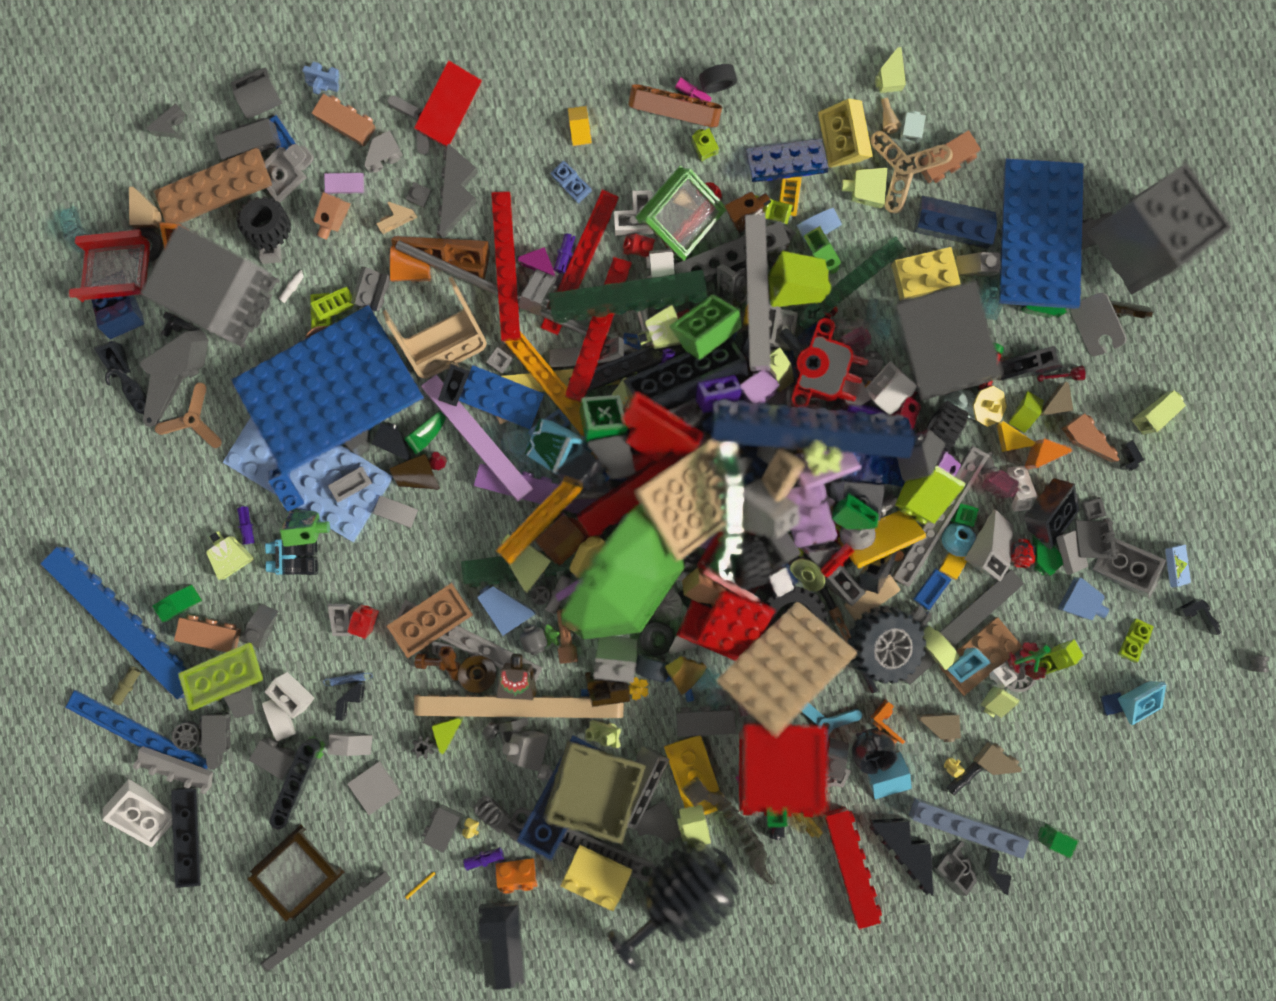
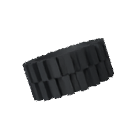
[762,587,829,635]

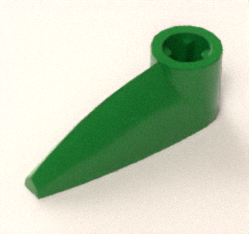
[404,410,446,454]

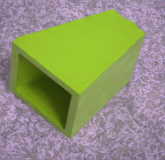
[767,251,831,307]
[895,466,965,525]

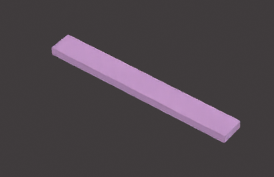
[421,375,533,502]

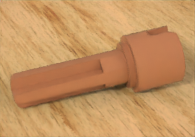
[557,609,578,664]

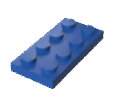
[459,365,544,429]

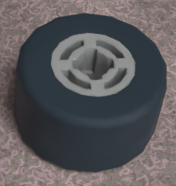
[634,654,670,682]

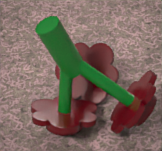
[1007,642,1051,680]

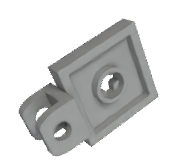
[264,144,314,203]

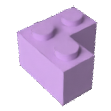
[740,370,780,404]

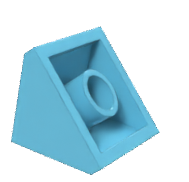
[1117,681,1166,725]
[867,752,912,799]

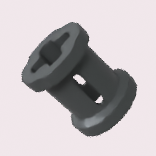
[980,451,998,475]

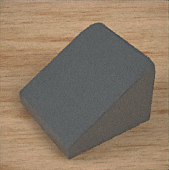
[432,641,454,655]

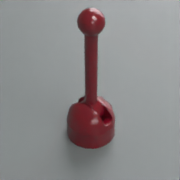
[1037,365,1086,382]

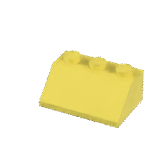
[818,98,873,168]
[561,845,632,911]

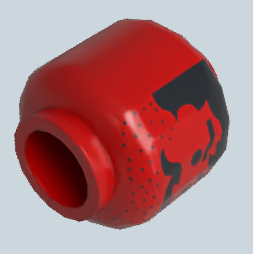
[1011,539,1036,568]

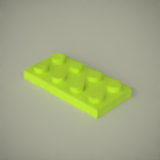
[179,643,263,711]

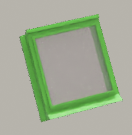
[635,165,726,262]

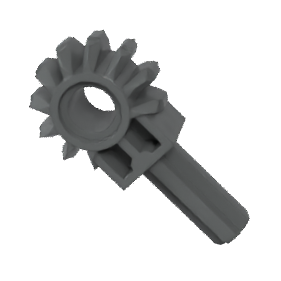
[474,796,522,845]

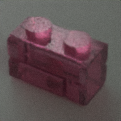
[981,470,1019,499]

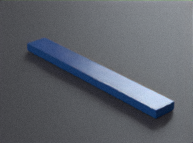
[65,690,208,769]

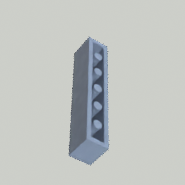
[908,798,1030,859]

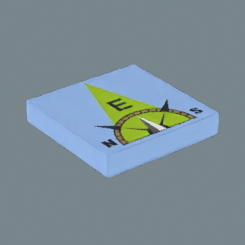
[1165,545,1191,587]

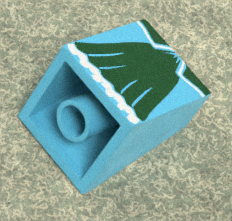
[524,419,592,474]

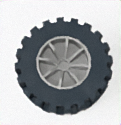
[847,606,926,684]

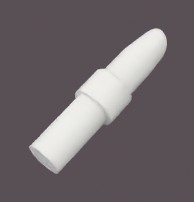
[278,270,303,303]

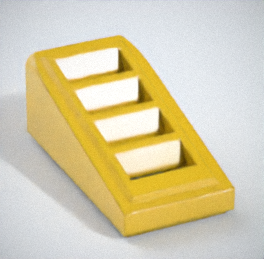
[779,175,802,216]

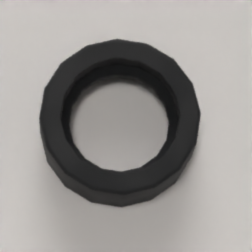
[699,64,737,94]

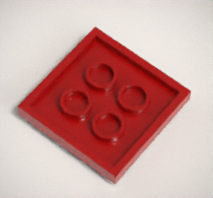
[695,590,775,657]

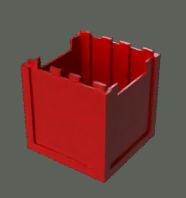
[738,725,828,817]

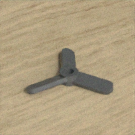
[388,96,429,155]

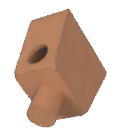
[314,192,351,240]

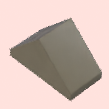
[1041,381,1073,416]

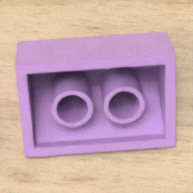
[794,451,861,490]

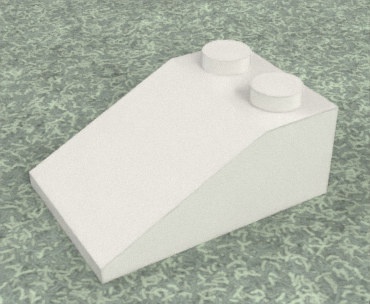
[103,779,172,847]

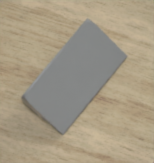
[549,347,582,369]

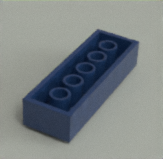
[516,735,604,860]

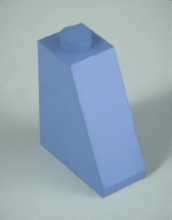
[477,585,536,636]

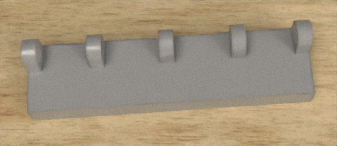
[133,746,213,794]

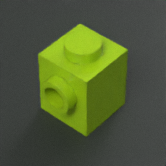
[691,128,719,161]

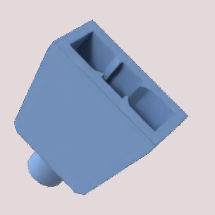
[1058,577,1109,620]

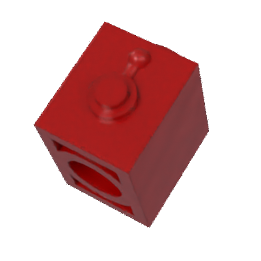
[347,604,379,639]

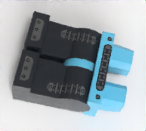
[265,540,318,575]

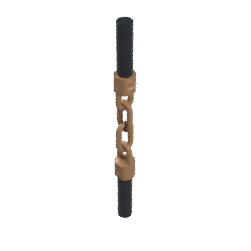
[820,585,878,694]

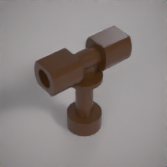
[414,646,460,680]

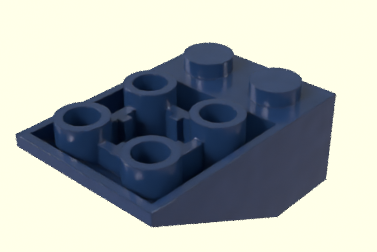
[91,270,145,340]

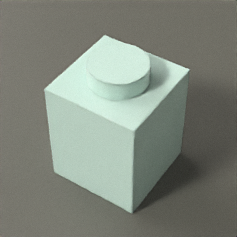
[900,111,926,143]

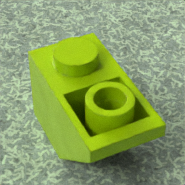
[1039,639,1084,674]

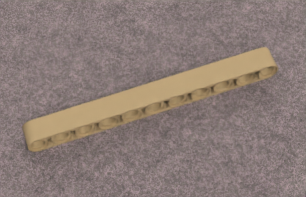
[414,694,624,718]

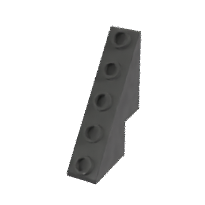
[437,144,478,239]

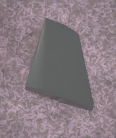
[587,435,635,479]
[933,841,977,896]

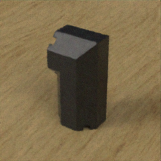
[478,901,526,990]

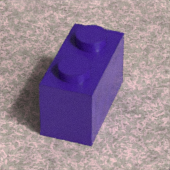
[695,375,742,413]

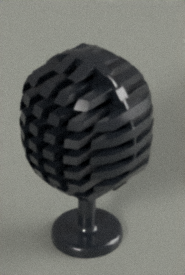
[606,842,739,972]

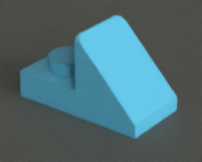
[947,648,990,683]

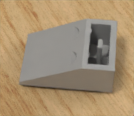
[965,509,1013,582]

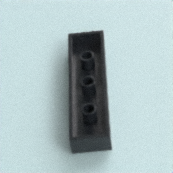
[171,787,202,888]

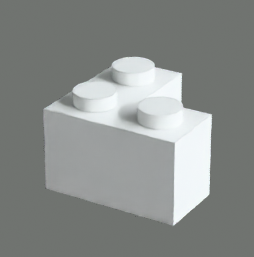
[614,190,653,236]

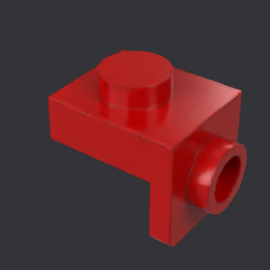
[623,233,655,258]

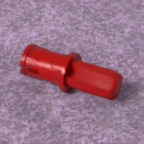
[820,543,855,577]

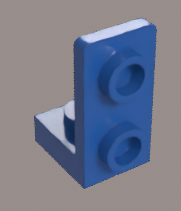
[268,467,304,511]

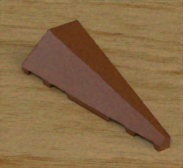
[391,236,490,279]

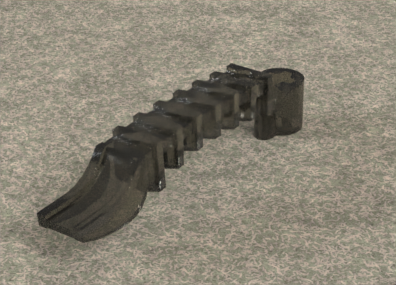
[681,777,775,886]

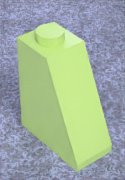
[1132,390,1186,435]
[501,533,551,592]

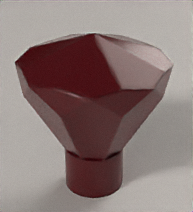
[429,452,447,471]

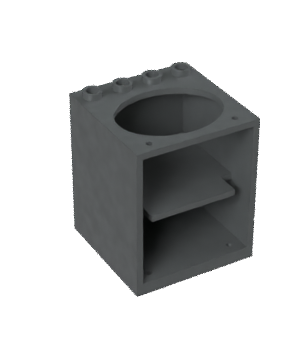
[894,281,1003,402]

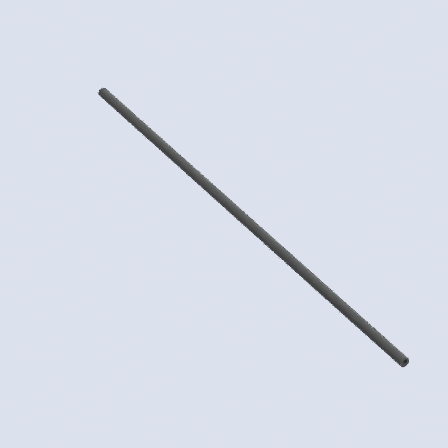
[395,240,868,460]

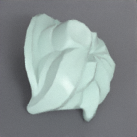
[943,390,976,420]

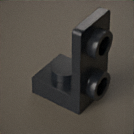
[1175,598,1221,635]

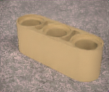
[844,573,901,621]

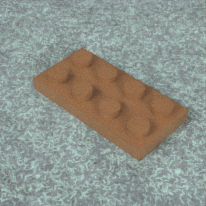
[387,583,473,658]
[938,617,1022,696]

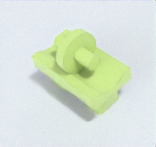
[803,441,842,476]
[585,720,621,748]

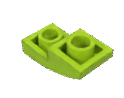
[1118,618,1154,663]

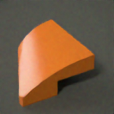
[390,246,431,282]

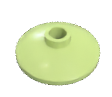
[790,559,825,592]

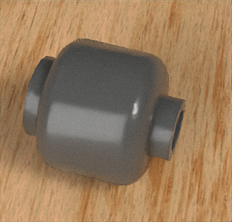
[519,625,547,655]

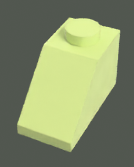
[875,47,906,93]
[770,348,794,393]
[981,686,1019,718]

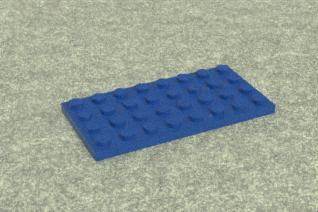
[999,159,1084,309]

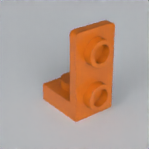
[871,699,905,744]

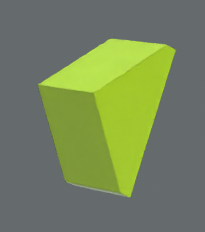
[1008,391,1044,433]
[432,716,463,755]

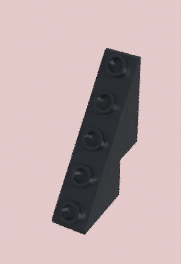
[869,818,934,896]

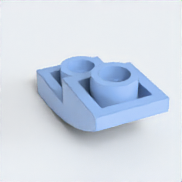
[797,208,842,243]

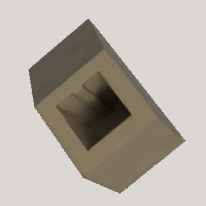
[974,742,1022,775]

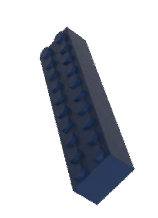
[710,400,915,458]

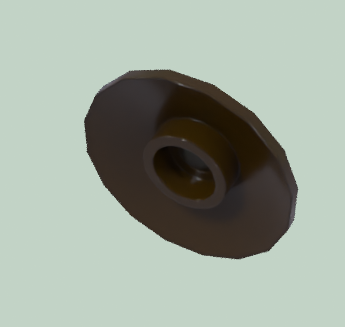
[458,655,496,693]

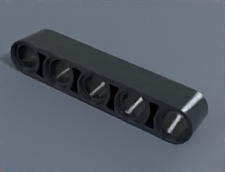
[269,738,321,830]

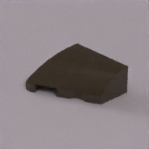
[584,672,630,707]

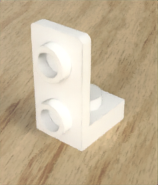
[1007,466,1037,512]

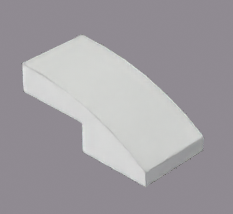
[262,699,296,741]

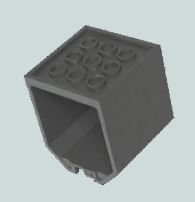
[140,224,280,348]

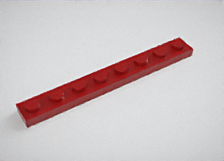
[491,191,521,341]
[565,257,632,403]

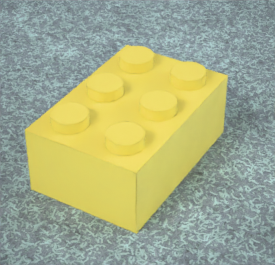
[891,247,961,300]

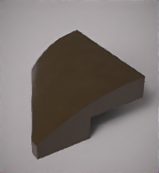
[1110,300,1153,319]
[389,454,440,490]

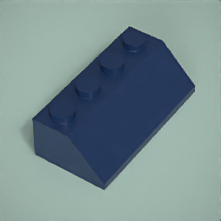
[913,195,997,249]

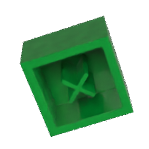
[579,395,627,443]

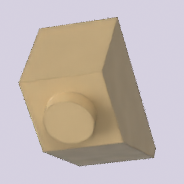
[129,187,162,229]

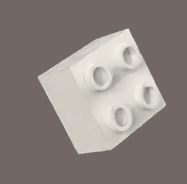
[866,361,917,415]

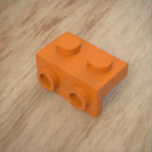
[496,858,538,894]

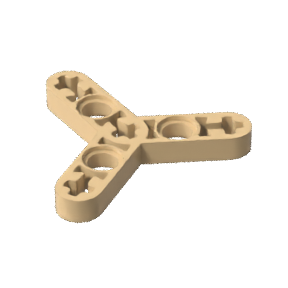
[870,131,953,214]

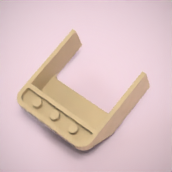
[383,276,487,379]

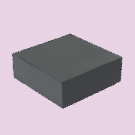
[1081,497,1106,521]

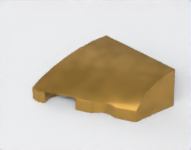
[665,656,707,695]

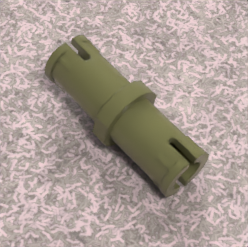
[110,666,142,705]

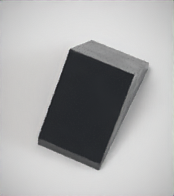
[94,341,131,378]

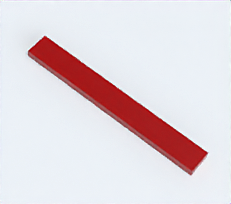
[540,189,619,336]

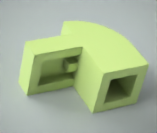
[923,625,960,670]

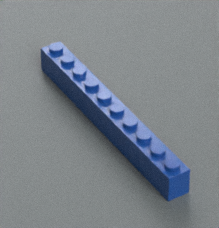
[40,547,190,700]

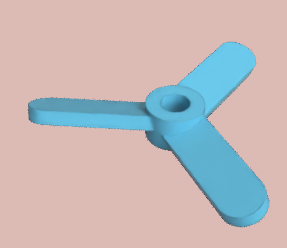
[800,703,862,746]

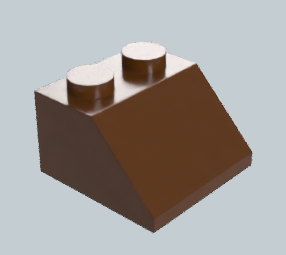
[535,512,587,566]

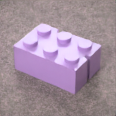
[786,483,837,548]

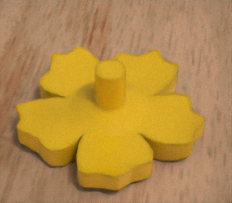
[629,677,649,701]

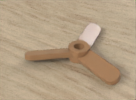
[155,383,222,448]

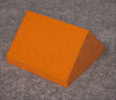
[1025,439,1072,470]

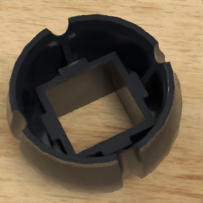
[852,727,897,774]

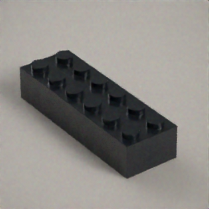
[623,336,748,410]

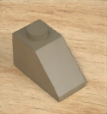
[917,713,961,742]

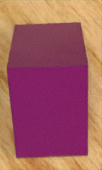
[518,247,555,277]

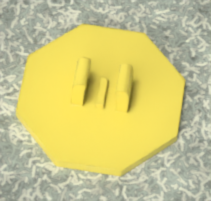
[972,386,1007,427]

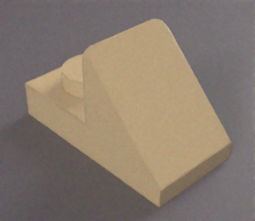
[377,202,417,234]

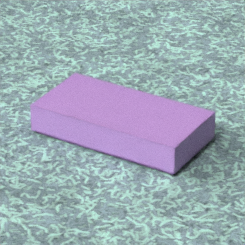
[325,173,364,194]

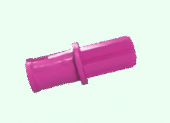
[675,77,712,102]

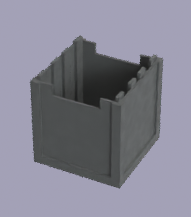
[1086,163,1233,295]

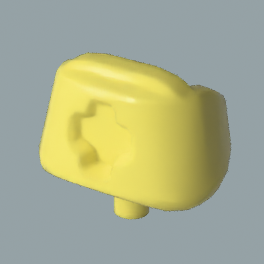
[944,757,965,778]
[462,818,479,839]

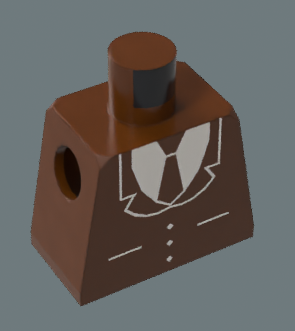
[725,192,771,234]

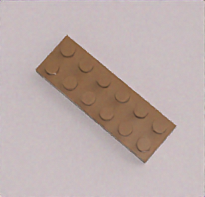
[154,148,272,224]

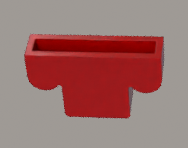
[622,392,703,461]

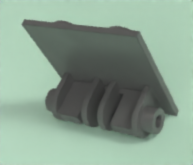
[1075,518,1117,559]

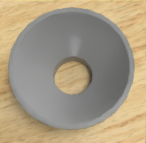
[840,526,876,549]

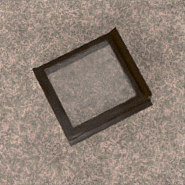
[247,824,345,922]

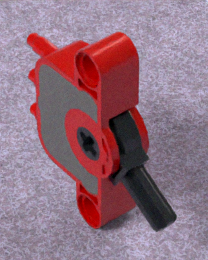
[779,318,868,408]

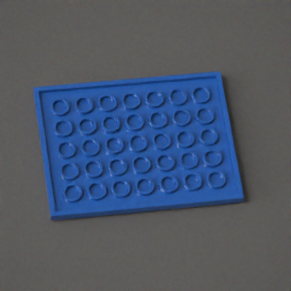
[231,305,424,476]

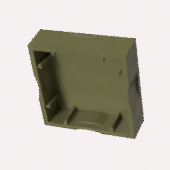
[543,741,646,843]

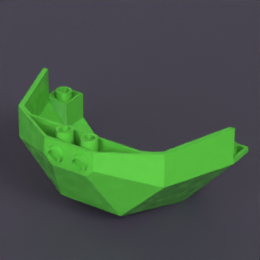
[561,503,686,639]

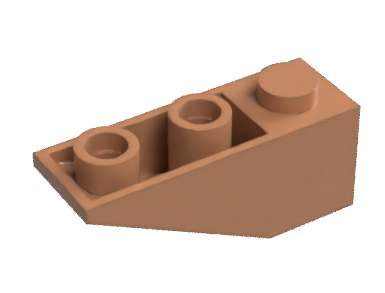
[1061,413,1120,462]
[682,568,738,604]

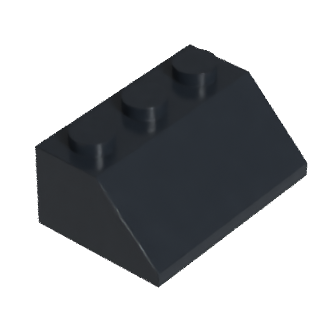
[1024,478,1079,549]

